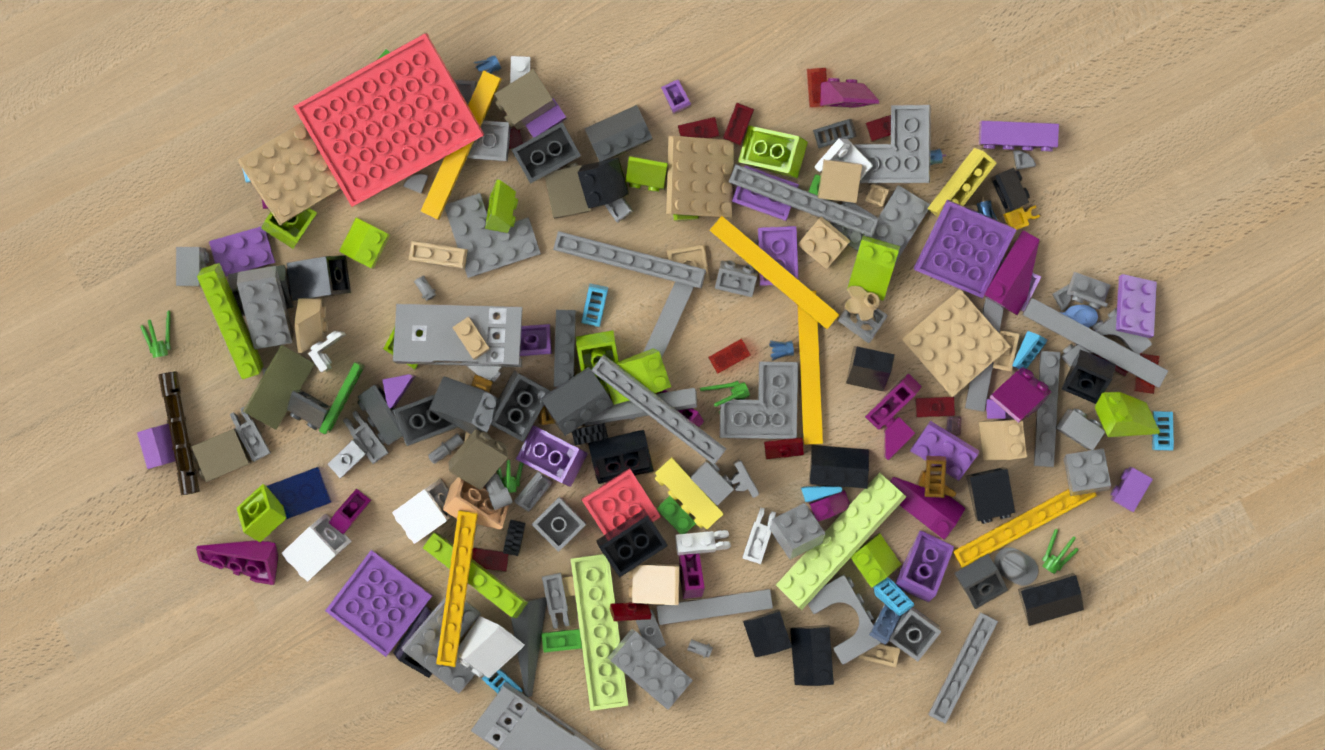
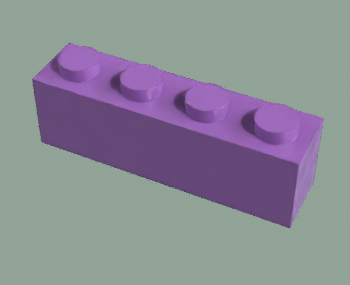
[979,121,1059,152]

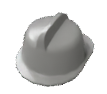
[994,547,1038,586]

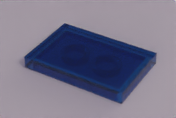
[267,467,332,520]

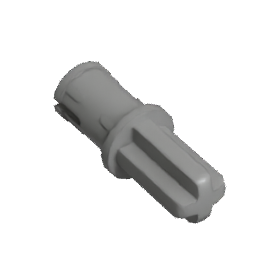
[428,433,464,464]

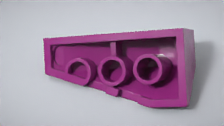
[984,230,1040,315]
[890,477,966,540]
[196,540,279,585]

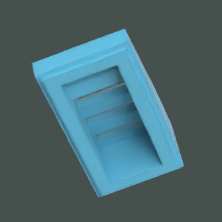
[581,283,608,327]
[1012,331,1047,369]
[1152,411,1174,450]
[801,486,842,502]
[873,577,914,616]
[482,668,523,694]

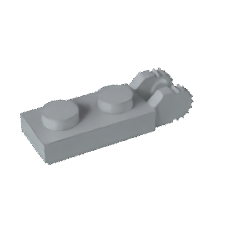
[230,407,271,462]
[343,411,389,464]
[542,573,570,629]

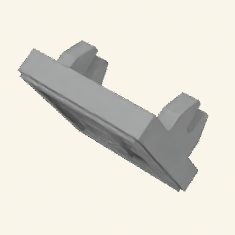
[838,301,888,343]
[731,460,759,498]

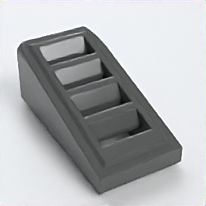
[813,119,857,148]

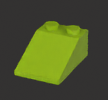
[738,125,808,179]
[626,156,668,192]
[848,235,900,301]
[576,330,619,394]
[605,348,671,405]
[1094,392,1160,437]

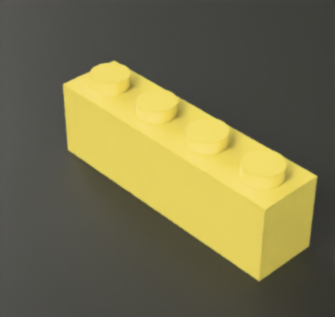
[927,148,997,217]
[655,457,724,529]

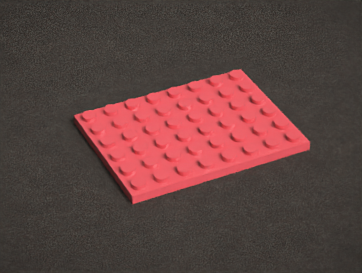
[293,32,484,207]

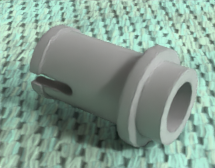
[414,275,436,301]
[687,639,713,658]

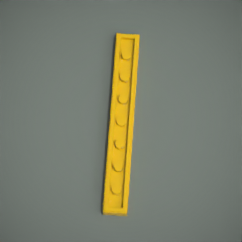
[421,70,502,220]
[709,216,839,329]
[797,291,823,445]
[953,489,1097,568]
[436,510,478,667]

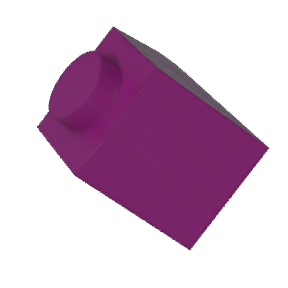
[884,416,915,460]
[329,488,371,535]
[809,490,850,522]

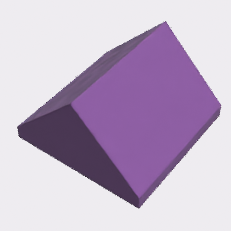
[520,324,552,356]
[382,374,416,408]
[137,424,175,469]

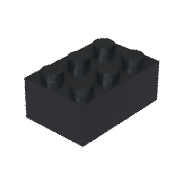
[596,509,668,577]

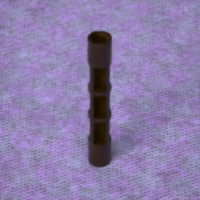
[158,371,200,495]

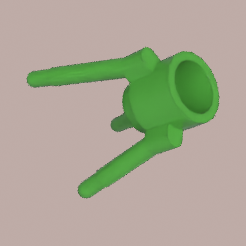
[141,310,171,358]
[700,381,750,414]
[497,460,524,493]
[1042,529,1078,574]

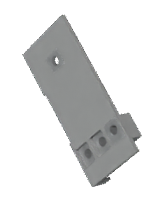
[393,304,523,367]
[471,682,604,750]

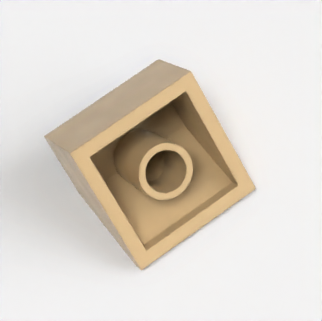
[294,299,328,353]

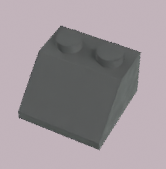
[955,554,1008,609]

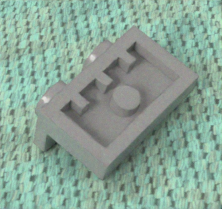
[715,260,758,297]
[1067,272,1110,309]

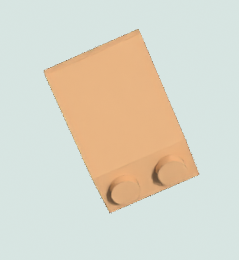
[443,477,509,530]

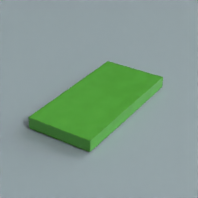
[319,362,365,434]

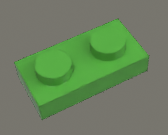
[656,495,696,534]
[542,629,582,653]

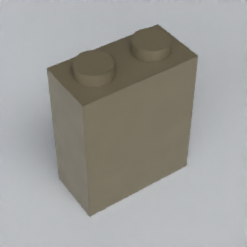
[495,69,556,130]
[545,163,591,219]
[191,428,251,482]
[449,429,508,490]

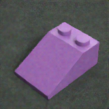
[516,425,588,487]
[895,530,954,602]

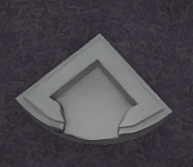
[1013,150,1036,170]
[404,174,429,194]
[1052,284,1071,311]

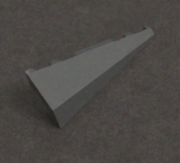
[511,597,547,697]

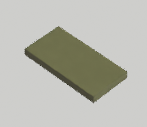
[243,345,315,430]

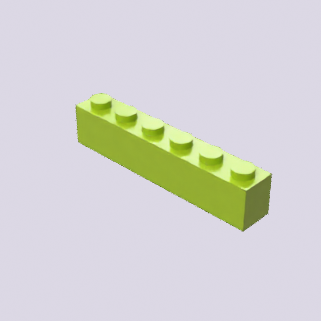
[197,263,264,380]
[423,533,528,618]

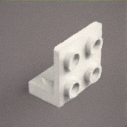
[815,138,873,180]
[308,331,346,372]

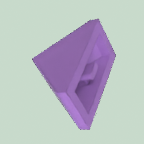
[661,79,691,115]

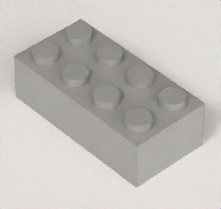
[237,266,293,350]
[607,629,693,710]

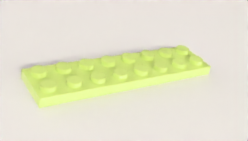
[776,472,906,610]
[570,554,628,711]

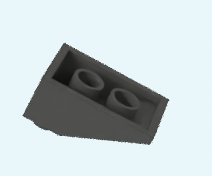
[429,376,500,434]
[287,390,331,430]
[392,394,457,446]

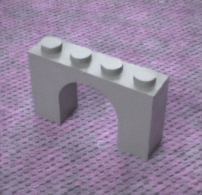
[1061,308,1152,368]
[808,575,881,665]

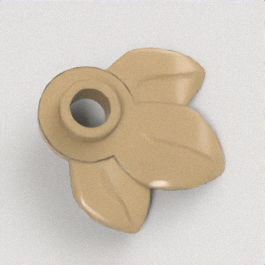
[844,286,880,321]

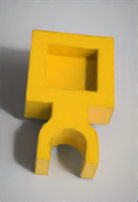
[1003,205,1040,230]

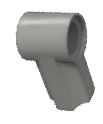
[485,474,513,510]

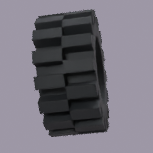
[572,423,608,445]
[503,520,526,556]

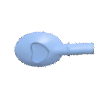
[1060,305,1098,328]

